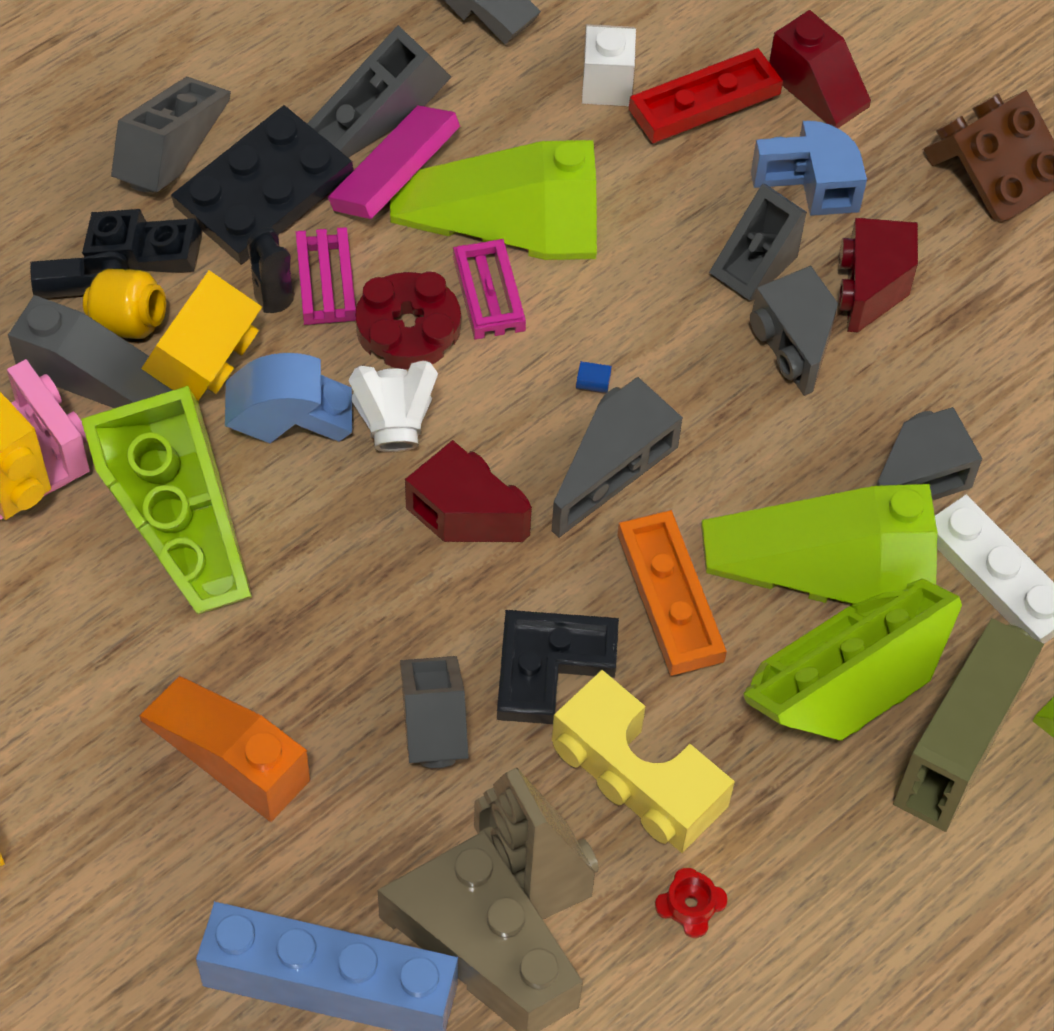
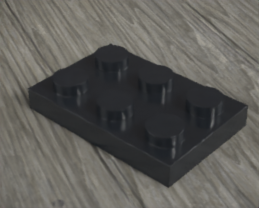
[171,105,354,265]

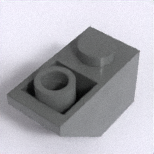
[750,266,838,396]

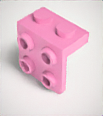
[0,359,90,520]

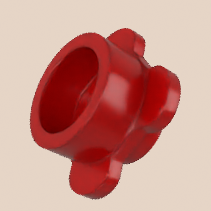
[655,868,728,938]

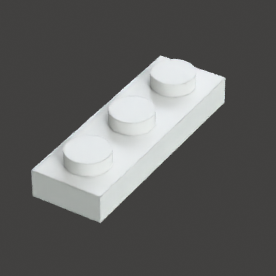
[935,494,1054,644]

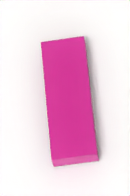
[328,105,460,219]

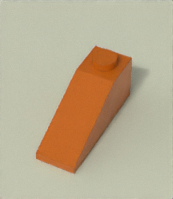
[139,676,310,822]

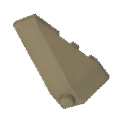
[474,768,599,920]

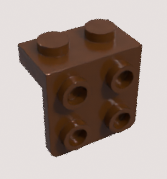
[923,90,1054,222]

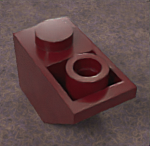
[839,218,918,333]
[405,440,532,542]

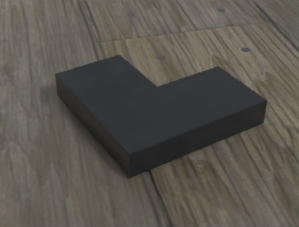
[497,610,619,724]

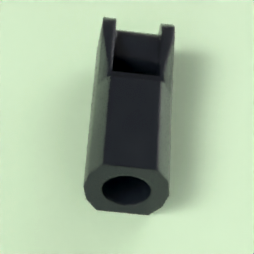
[247,227,293,313]
[30,251,127,298]

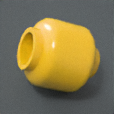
[83,269,166,339]

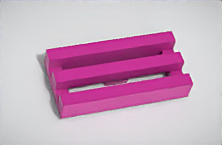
[295,227,356,325]
[453,239,526,340]

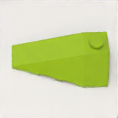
[390,140,597,260]
[81,386,252,615]
[701,484,938,604]

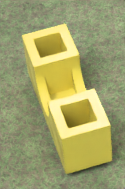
[552,670,735,853]

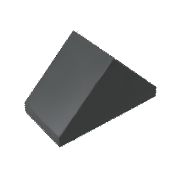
[709,184,807,300]

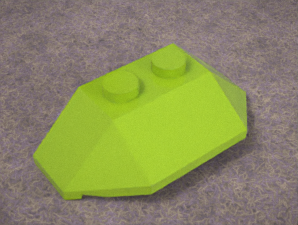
[743,578,962,740]

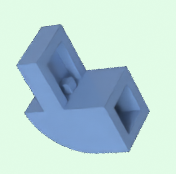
[751,121,867,216]
[225,353,352,443]

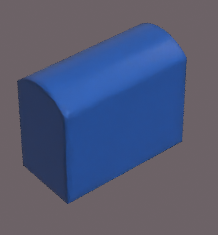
[576,361,612,393]

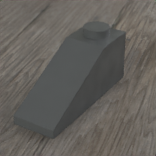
[307,25,451,158]
[111,76,231,192]
[8,295,173,408]
[552,377,683,538]

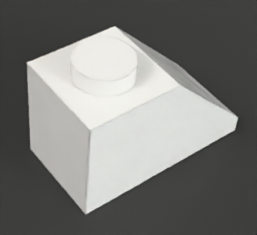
[582,24,636,106]

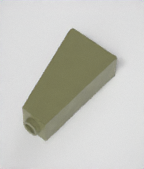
[893,618,1044,832]

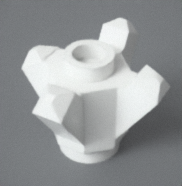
[348,360,438,452]

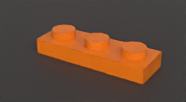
[617,510,727,676]

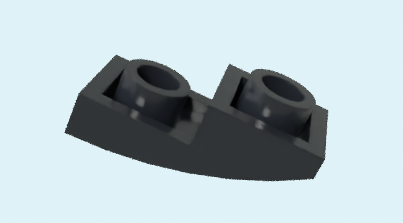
[82,209,202,272]

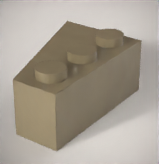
[377,831,583,1031]

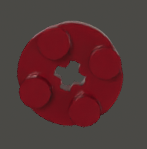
[355,271,461,369]

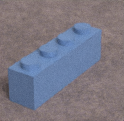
[196,901,458,1031]

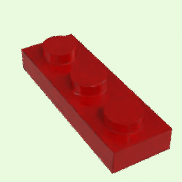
[629,48,783,144]

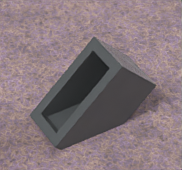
[877,407,982,501]
[400,656,469,768]

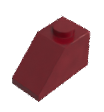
[769,10,871,128]

